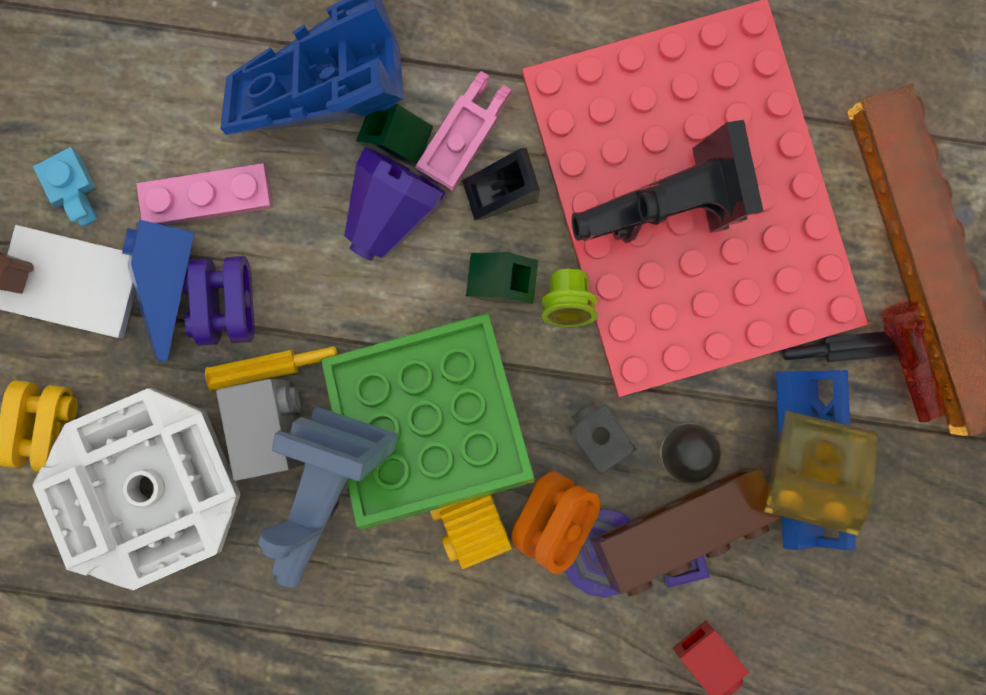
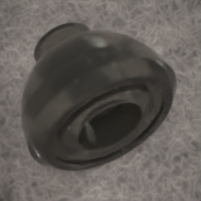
[660,423,721,483]

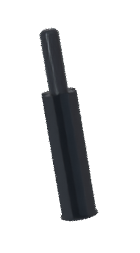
[782,328,918,363]

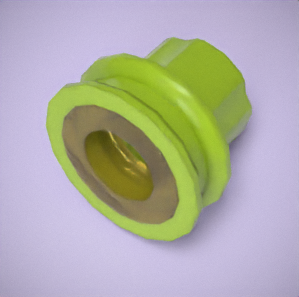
[541,269,598,327]

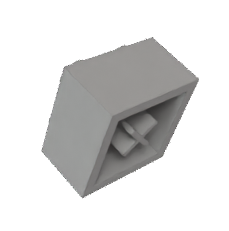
[216,379,305,481]

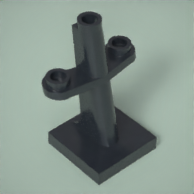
[571,120,763,243]

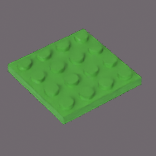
[321,313,535,530]

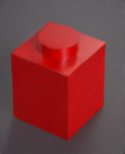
[673,620,749,695]

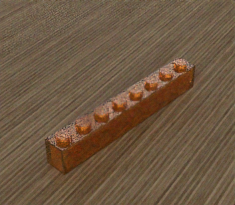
[847,84,986,436]

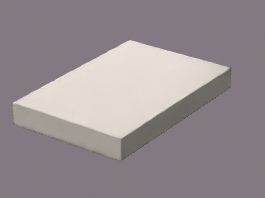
[0,225,135,339]

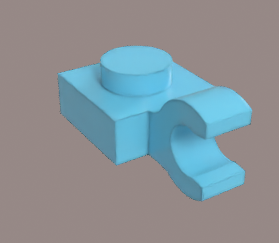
[33,147,98,227]

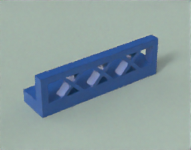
[776,370,856,550]

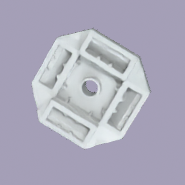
[32,388,241,590]

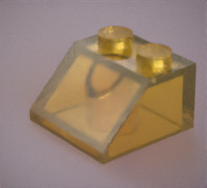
[764,411,878,536]

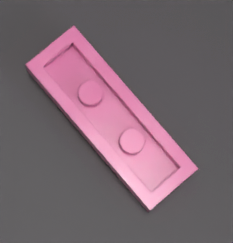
[136,163,273,225]

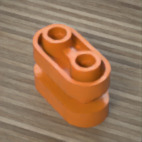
[511,471,601,574]

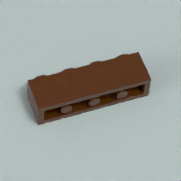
[590,468,781,596]

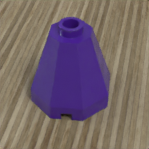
[344,147,447,261]

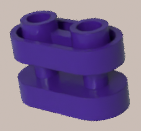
[183,256,255,346]

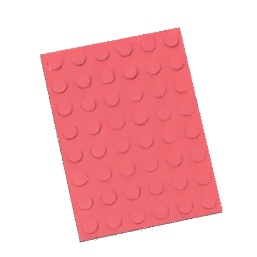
[522,0,868,397]

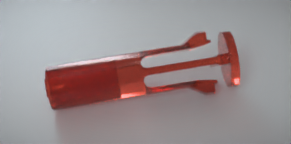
[881,301,946,422]

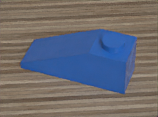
[122,220,195,362]

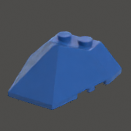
[220,0,404,135]

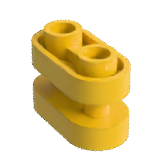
[0,380,78,472]

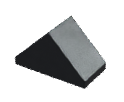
[462,148,540,221]

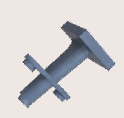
[258,407,399,587]

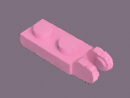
[415,71,512,193]

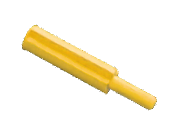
[205,346,338,392]

